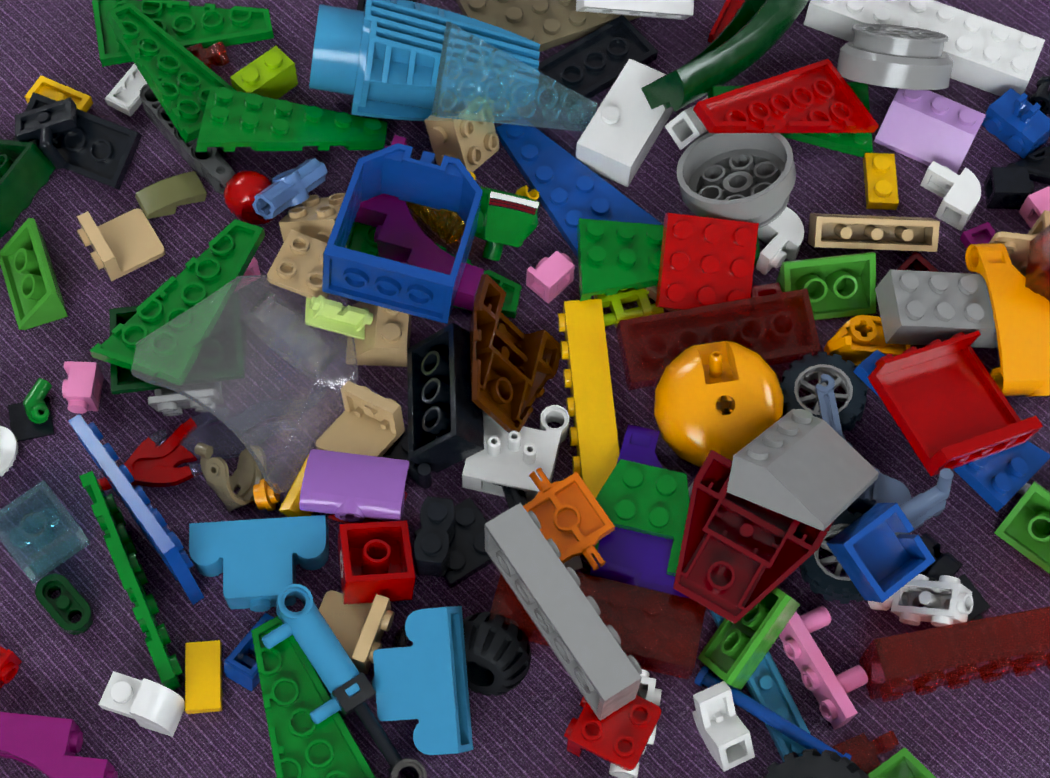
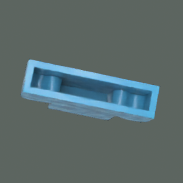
[189,515,329,612]
[372,606,473,755]

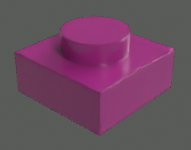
[960,222,996,249]

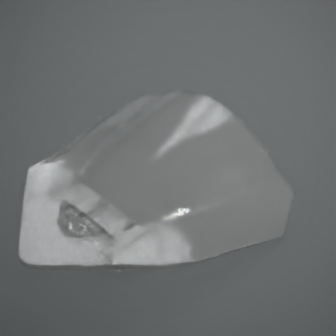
[131,275,359,494]

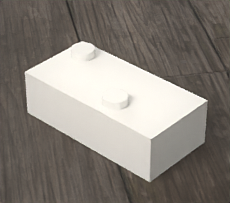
[575,59,674,187]

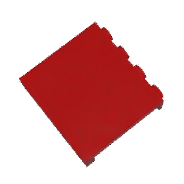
[867,331,1043,477]

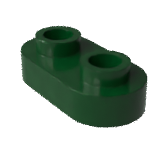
[35,574,94,635]

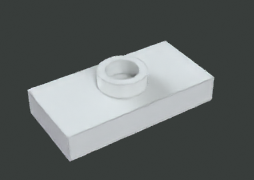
[105,63,147,117]

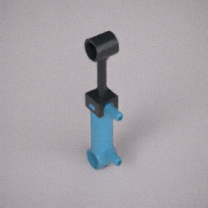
[262,584,427,778]

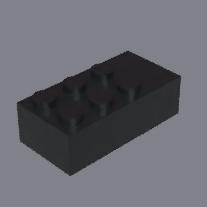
[407,323,484,473]

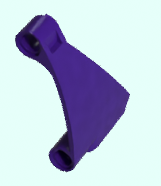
[590,424,698,603]

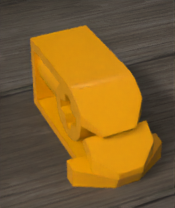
[824,315,911,366]

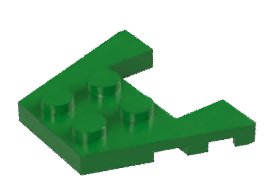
[582,459,690,576]

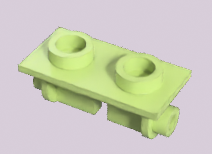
[305,295,373,340]

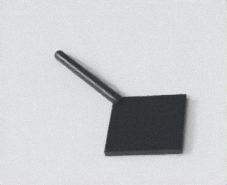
[8,397,55,442]

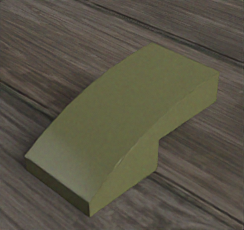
[135,171,207,219]

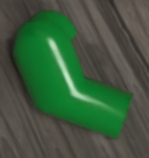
[23,378,52,424]

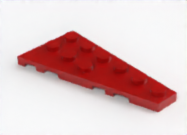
[693,59,879,133]

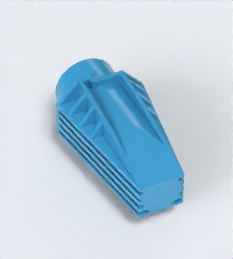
[309,0,540,121]

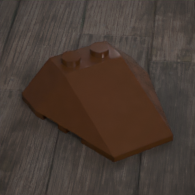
[470,274,561,433]

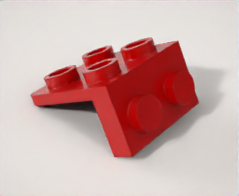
[564,695,661,771]

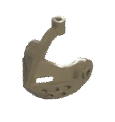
[194,442,265,512]

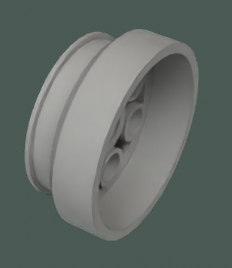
[837,24,953,90]
[676,133,796,229]

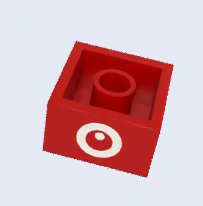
[337,520,415,605]

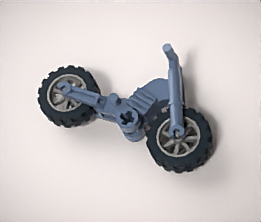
[780,352,954,604]

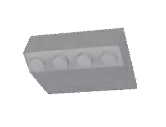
[727,409,879,531]

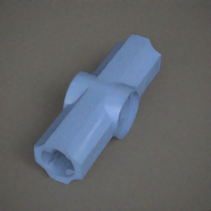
[252,158,328,220]

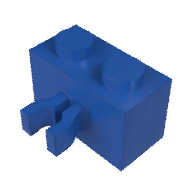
[981,88,1050,159]

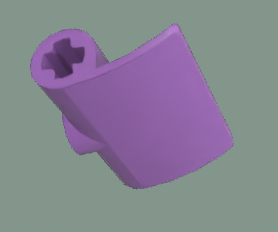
[299,449,410,522]

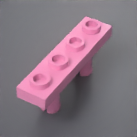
[779,592,868,730]

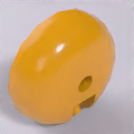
[654,341,784,468]

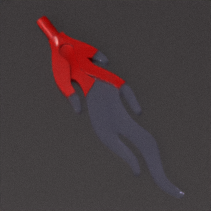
[98,387,325,491]

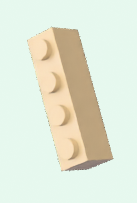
[808,213,940,252]

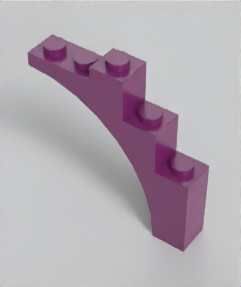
[355,135,484,311]
[0,712,118,778]

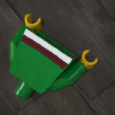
[469,172,540,261]

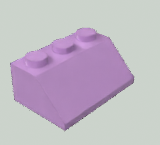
[874,89,986,174]

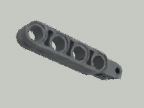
[140,84,235,194]

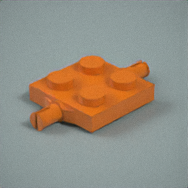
[523,468,615,571]

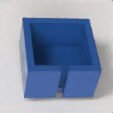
[826,503,936,603]

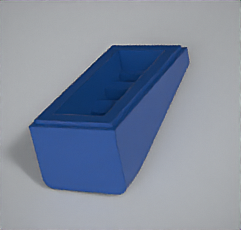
[224,612,274,691]

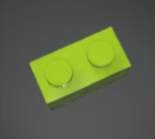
[230,46,298,99]

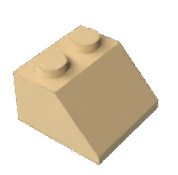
[345,302,412,367]

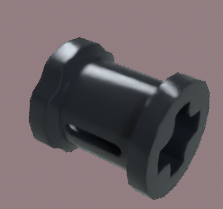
[1028,76,1050,115]

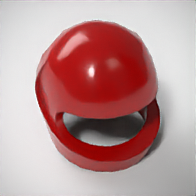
[224,170,275,225]

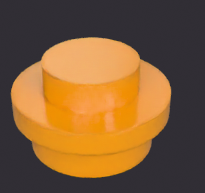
[253,478,280,511]

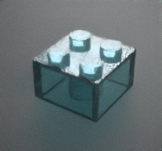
[0,480,90,584]

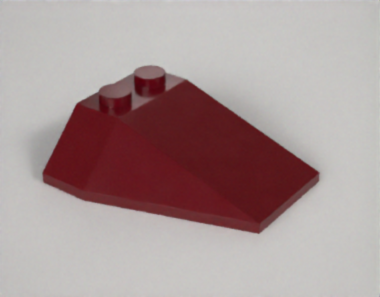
[673,450,834,624]

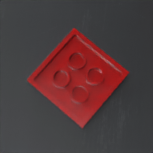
[655,213,759,317]

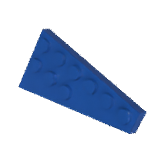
[495,117,662,259]
[853,350,1050,512]
[68,414,204,605]

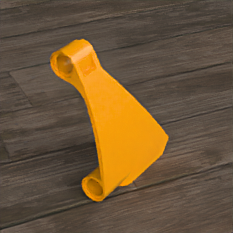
[965,243,1050,397]

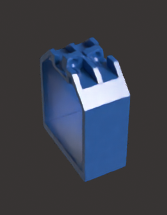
[322,143,483,324]

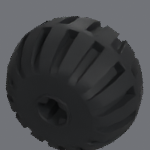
[463,612,531,696]

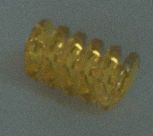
[406,201,466,244]

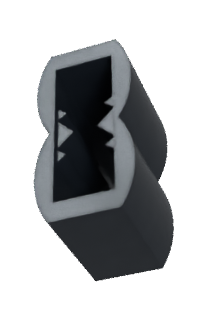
[414,496,456,577]

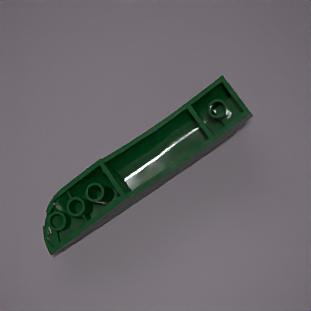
[641,0,809,112]

